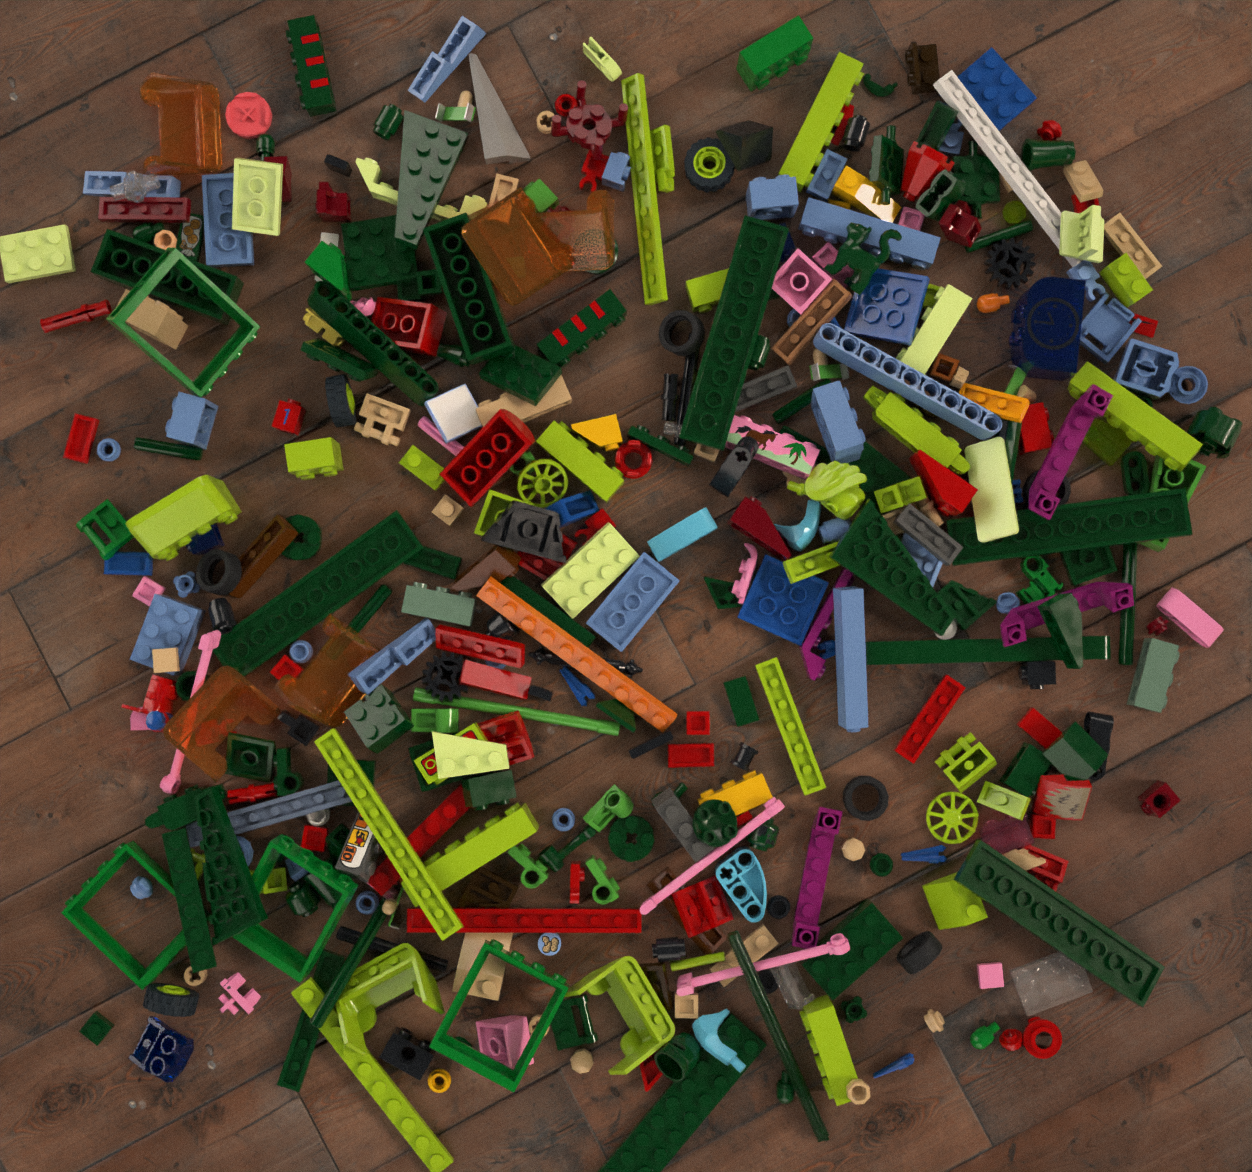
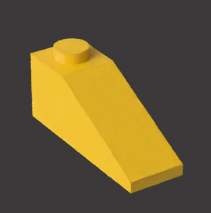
[831,166,902,223]

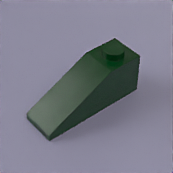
[1037,593,1083,669]

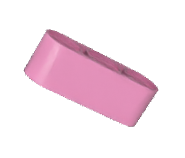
[1156,587,1224,648]

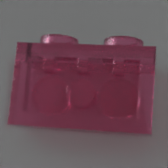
[979,813,1035,854]

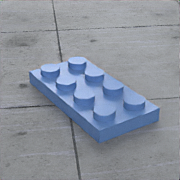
[202,173,254,267]
[586,552,680,652]

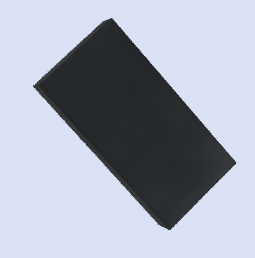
[628,729,674,759]

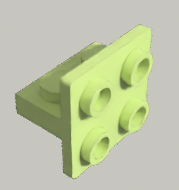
[1059,205,1104,263]

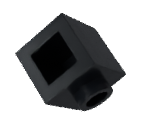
[1018,661,1056,689]

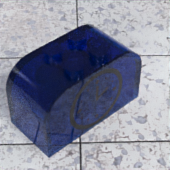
[1009,277,1086,381]

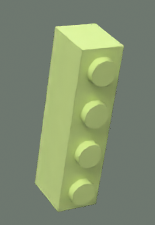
[896,284,973,375]

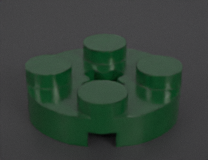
[282,514,322,561]
[608,815,655,862]

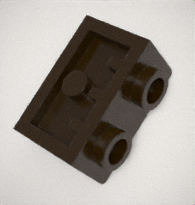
[905,41,940,94]

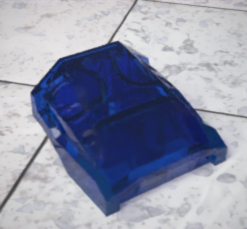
[128,1016,194,1083]

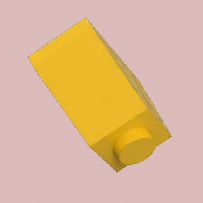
[571,414,623,451]

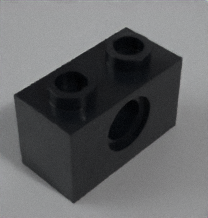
[379,1027,436,1081]

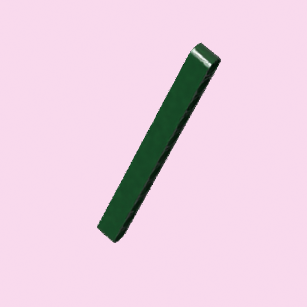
[865,636,1111,665]

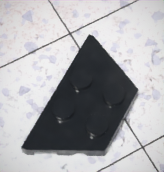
[481,500,566,563]

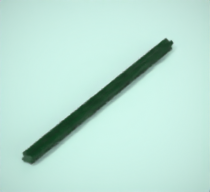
[727,930,829,1142]

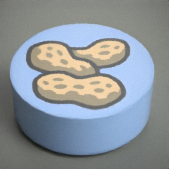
[538,933,561,956]

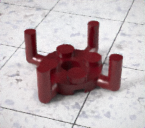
[551,80,628,160]

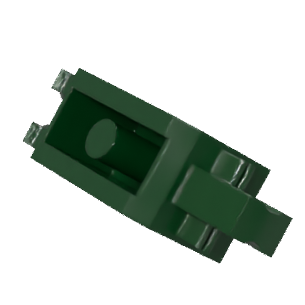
[145,784,227,830]

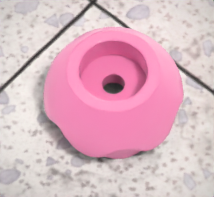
[350,297,376,316]

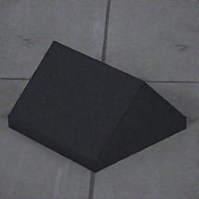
[716,120,773,172]

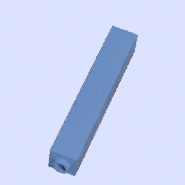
[833,586,868,732]

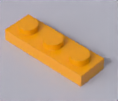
[959,383,1030,423]

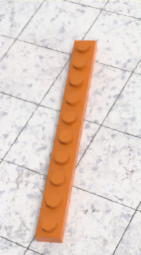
[476,576,678,733]

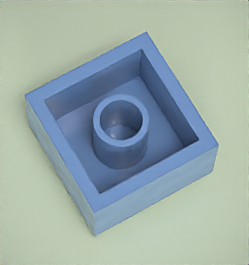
[746,174,799,220]
[165,392,218,450]

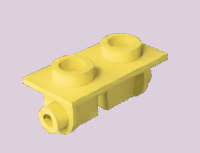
[303,307,345,347]

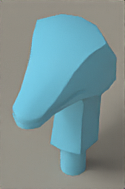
[774,499,821,552]
[692,1008,746,1073]

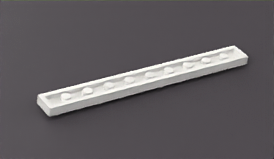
[933,70,1082,267]

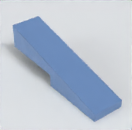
[407,16,486,103]
[83,171,181,197]
[348,618,436,695]

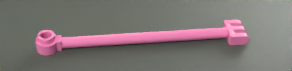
[160,630,221,795]
[640,797,785,915]
[677,933,850,996]

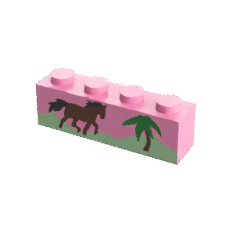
[725,415,820,480]

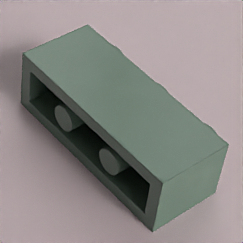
[401,582,477,626]
[1127,638,1179,713]

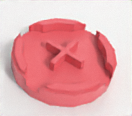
[225,92,272,139]

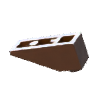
[450,544,521,592]

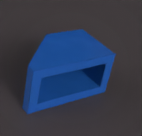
[545,490,599,528]

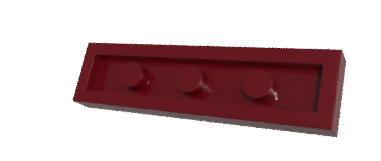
[98,197,191,223]

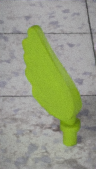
[787,461,867,501]

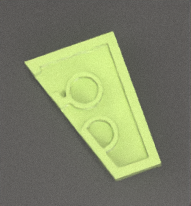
[432,731,510,779]

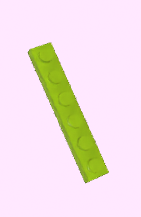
[755,657,826,796]

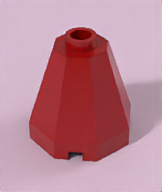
[900,141,955,202]

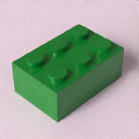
[736,15,814,92]

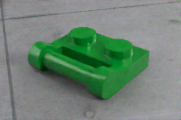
[76,499,134,560]

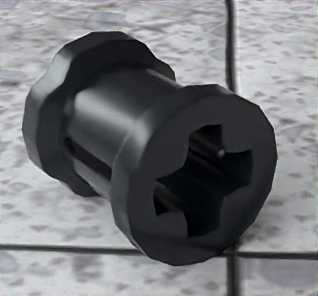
[730,742,759,772]

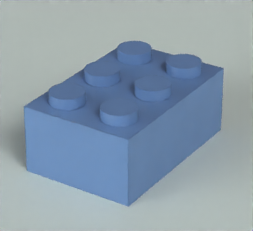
[811,380,866,463]
[130,594,206,676]

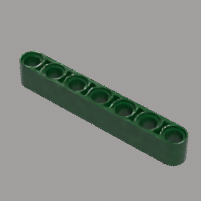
[307,281,439,406]

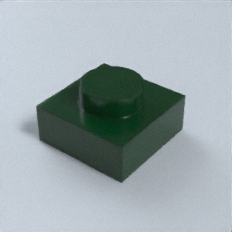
[79,1011,115,1046]

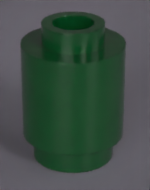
[373,104,404,141]
[748,335,771,371]

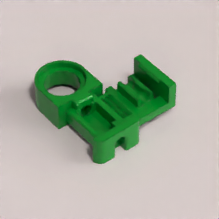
[1016,555,1063,604]

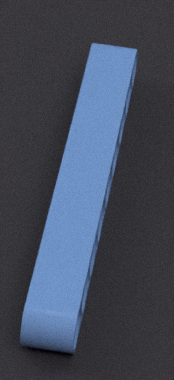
[813,323,1002,440]

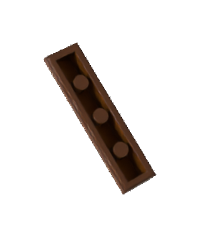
[219,514,298,598]
[647,867,727,955]

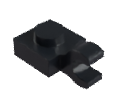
[278,710,321,746]

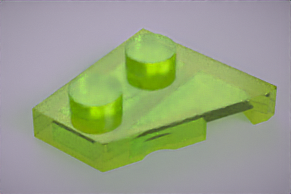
[1082,418,1133,466]

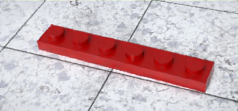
[368,784,470,896]

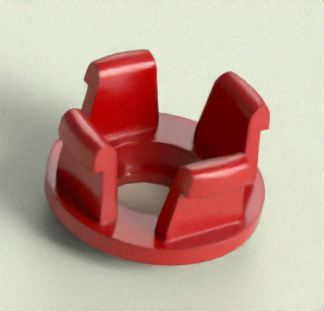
[615,440,652,479]
[1022,1016,1062,1059]

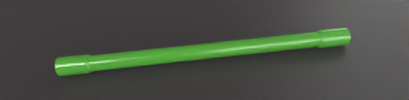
[413,687,620,736]

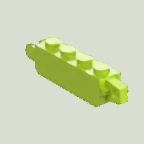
[863,386,970,475]

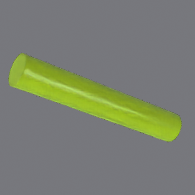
[670,951,725,972]

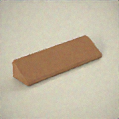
[771,279,853,366]

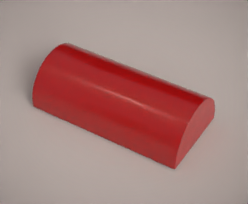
[439,409,535,507]

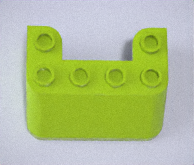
[125,475,242,561]

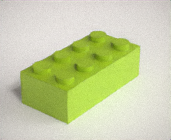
[799,995,858,1106]

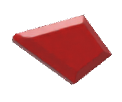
[639,1048,663,1092]

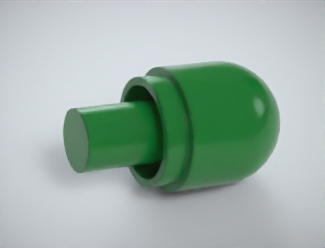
[970,1021,1000,1050]

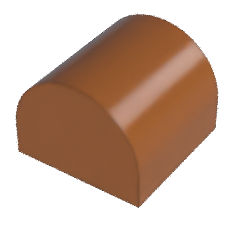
[928,353,960,382]

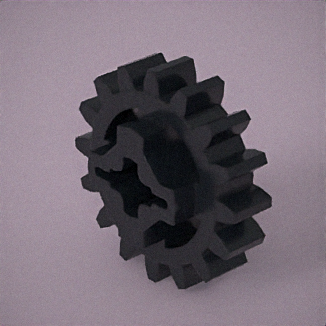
[984,238,1036,290]
[422,652,469,703]

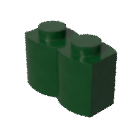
[916,169,967,221]

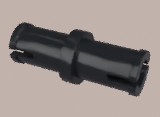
[661,373,679,421]

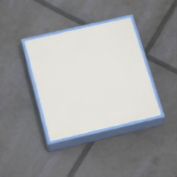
[424,383,482,444]

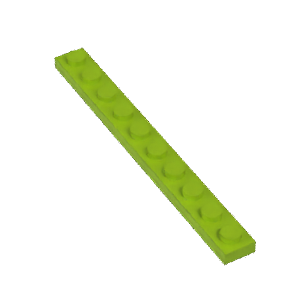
[621,73,668,305]
[314,728,464,941]
[291,976,454,1172]

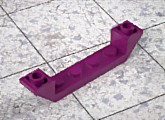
[1028,384,1113,520]
[799,567,855,681]
[1000,581,1134,647]
[792,806,843,949]

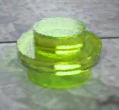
[1002,201,1026,224]

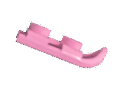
[732,543,758,604]

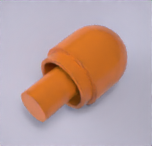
[976,293,1010,313]

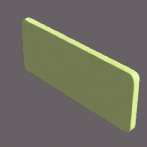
[964,437,1019,543]

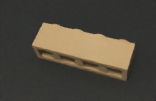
[475,375,572,428]

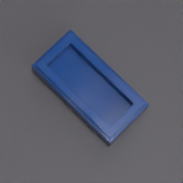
[104,551,153,576]

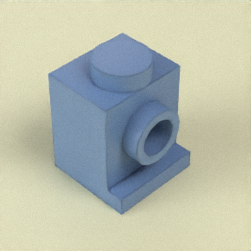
[602,152,631,192]

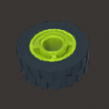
[684,137,735,193]
[325,374,356,428]
[143,983,199,1017]

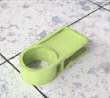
[583,37,622,82]

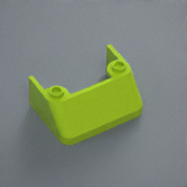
[335,943,445,1056]
[565,956,675,1075]

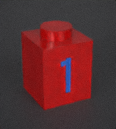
[271,398,307,436]

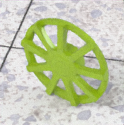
[517,459,568,508]
[926,791,979,844]

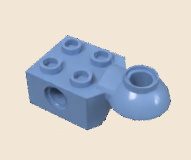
[1113,338,1208,404]

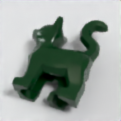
[824,222,902,295]

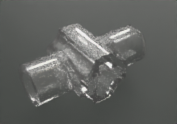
[110,171,160,203]

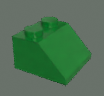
[305,241,352,302]

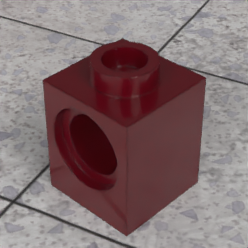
[1137,780,1181,818]

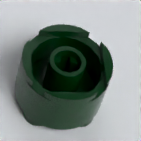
[1187,407,1243,459]

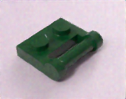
[546,994,599,1051]

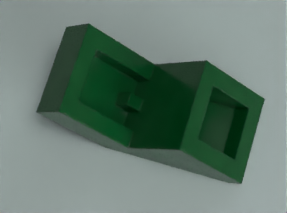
[397,269,442,302]

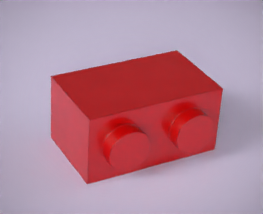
[1018,402,1054,455]

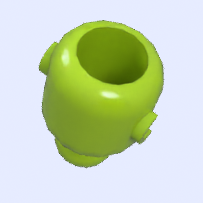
[820,485,865,520]

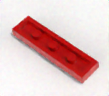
[435,624,525,668]
[893,674,966,764]

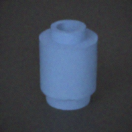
[818,518,852,544]

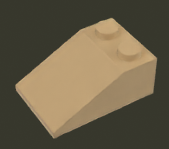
[452,933,513,1001]

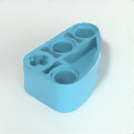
[647,507,718,562]
[715,846,767,922]

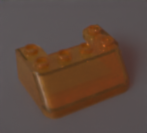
[163,666,281,783]

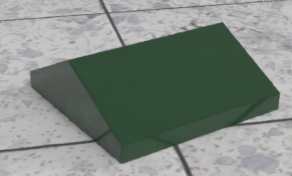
[1041,721,1108,781]
[225,732,276,783]

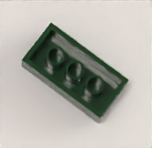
[800,898,903,1000]

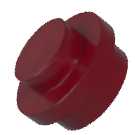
[1146,616,1169,637]

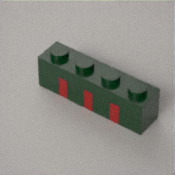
[285,15,337,117]
[537,289,627,369]

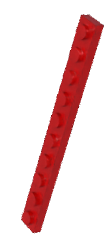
[407,907,642,933]

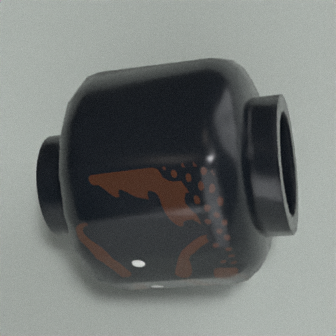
[486,612,520,640]

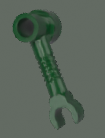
[537,825,596,873]

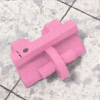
[218,972,261,1015]

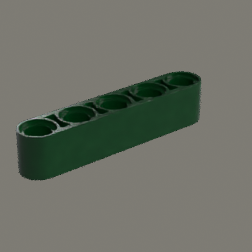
[499,576,596,648]

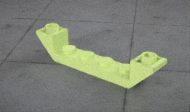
[356,158,488,221]

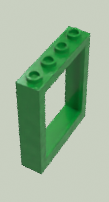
[106,247,260,397]
[233,834,359,983]
[61,841,211,990]
[429,939,569,1093]

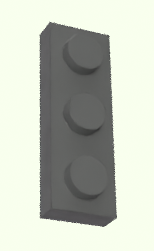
[735,365,797,413]
[893,503,963,566]

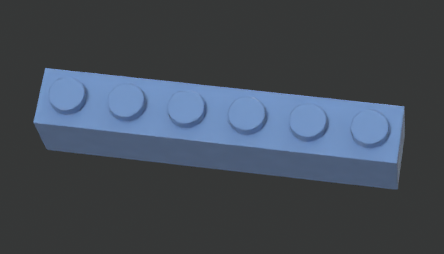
[798,197,941,270]

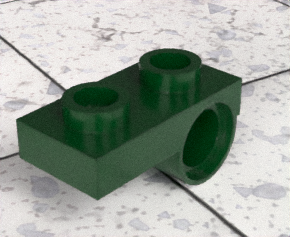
[273,747,304,796]

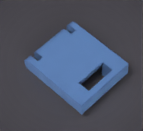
[1069,292,1142,364]

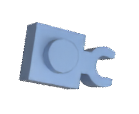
[1066,260,1106,302]

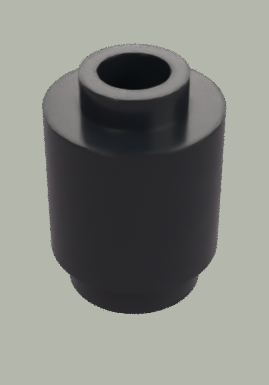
[842,115,870,152]
[208,598,236,634]
[652,937,686,963]

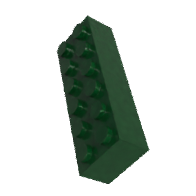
[422,213,516,365]
[90,229,244,325]

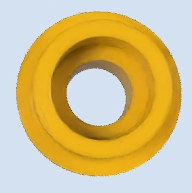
[428,1068,451,1093]

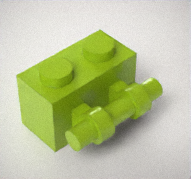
[934,732,997,793]

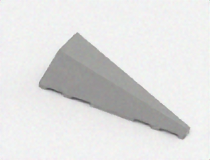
[468,53,531,165]

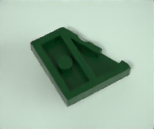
[936,580,997,631]

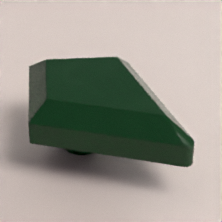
[704,577,741,609]

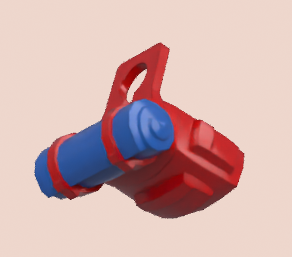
[121,675,182,735]

